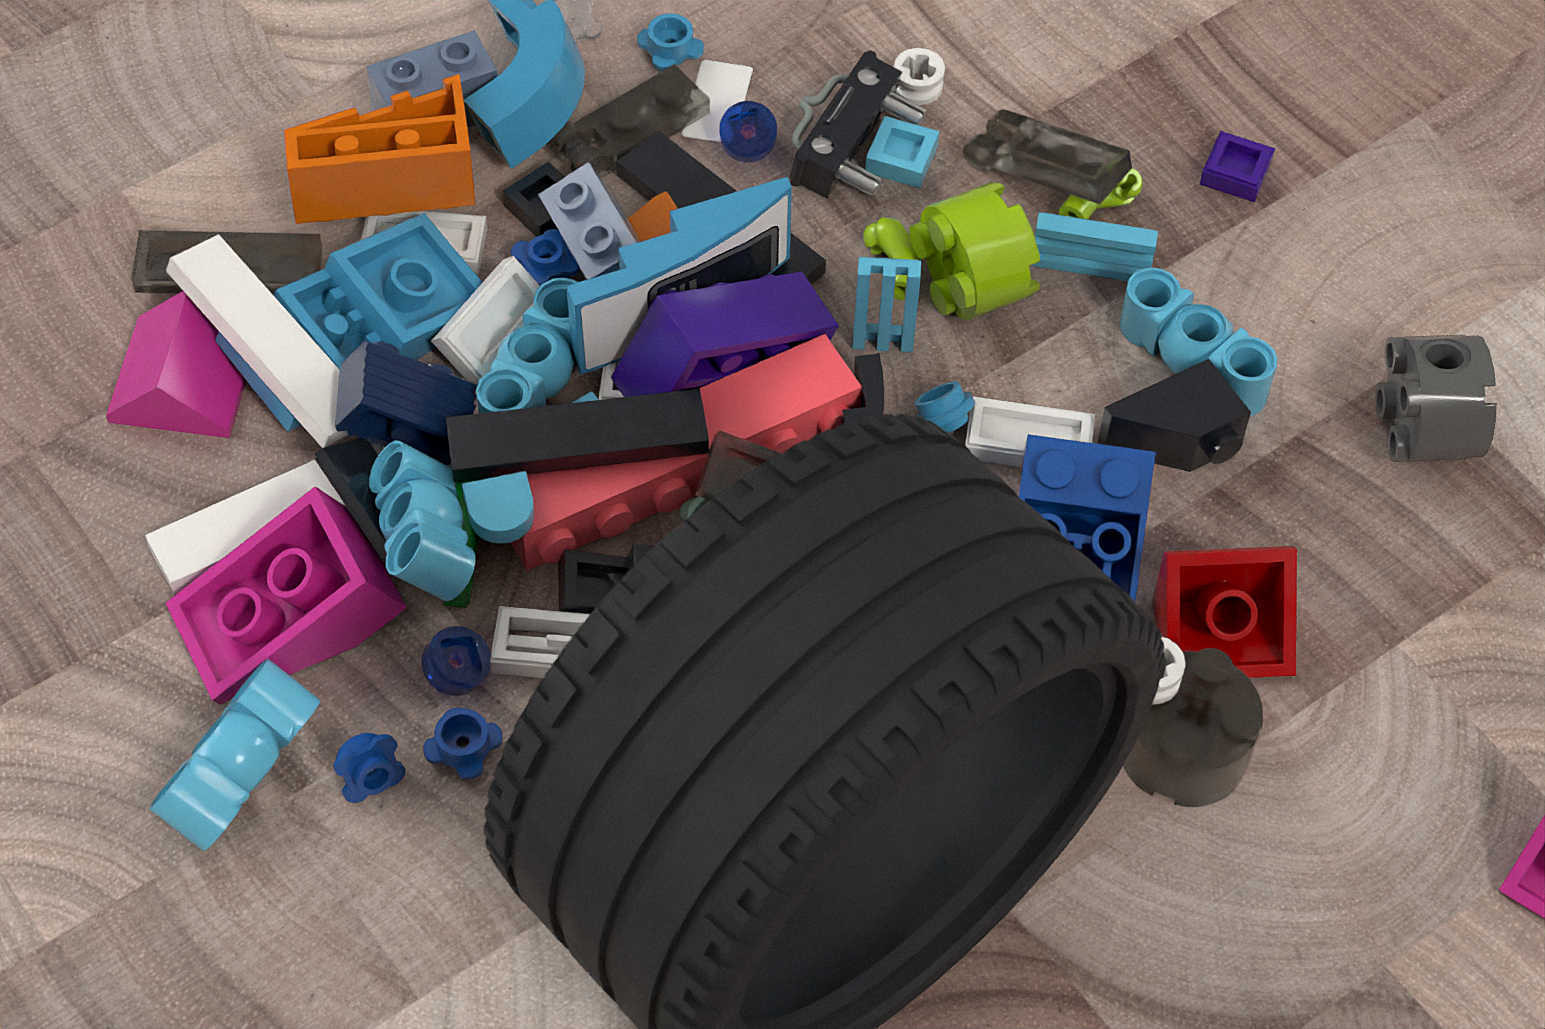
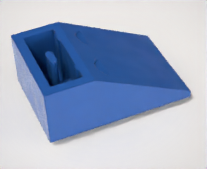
[1018,434,1156,602]

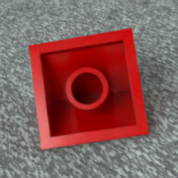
[1152,546,1297,681]

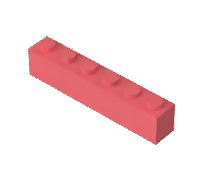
[510,334,862,570]

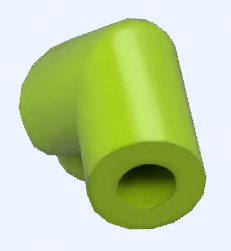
[1059,166,1143,220]
[863,217,921,300]

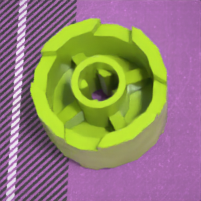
[909,182,1040,320]

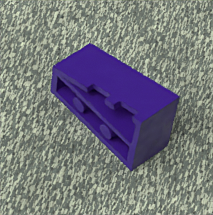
[611,272,839,397]

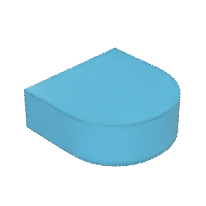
[462,471,534,544]

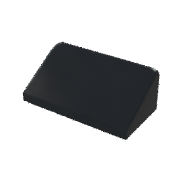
[314,438,387,562]

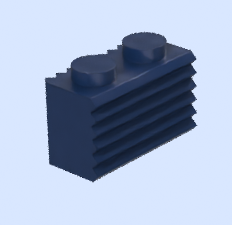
[335,340,477,466]

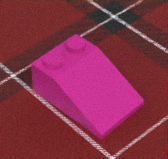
[165,486,407,704]

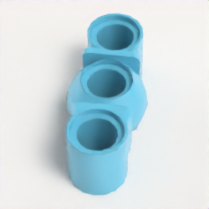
[1119,267,1277,416]
[476,278,577,414]
[369,440,475,601]
[149,658,320,851]

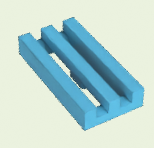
[1030,212,1158,281]
[852,257,921,353]

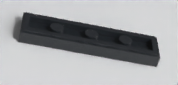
[616,130,826,284]
[446,389,709,483]

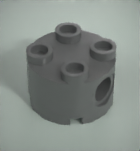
[1375,334,1497,462]

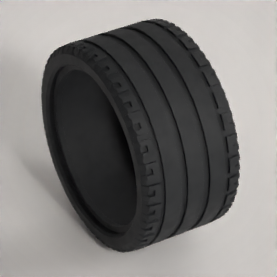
[484,414,1165,1029]

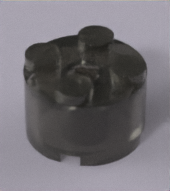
[1123,648,1263,807]

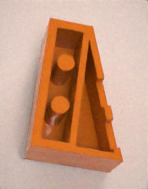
[284,74,476,224]

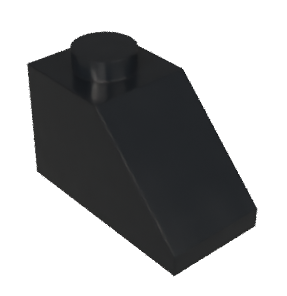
[1097,359,1251,472]

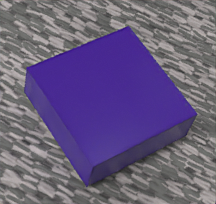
[1200,131,1275,203]

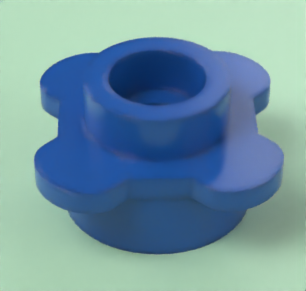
[511,229,580,286]
[423,707,503,780]
[333,733,405,803]

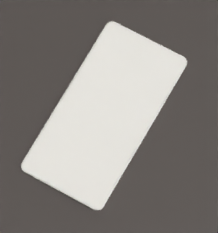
[682,60,753,144]

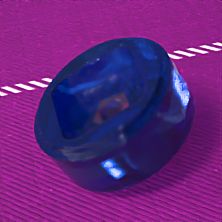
[719,101,777,163]
[421,626,491,696]

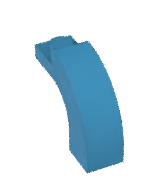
[463,0,585,169]

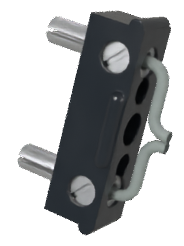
[789,50,926,199]

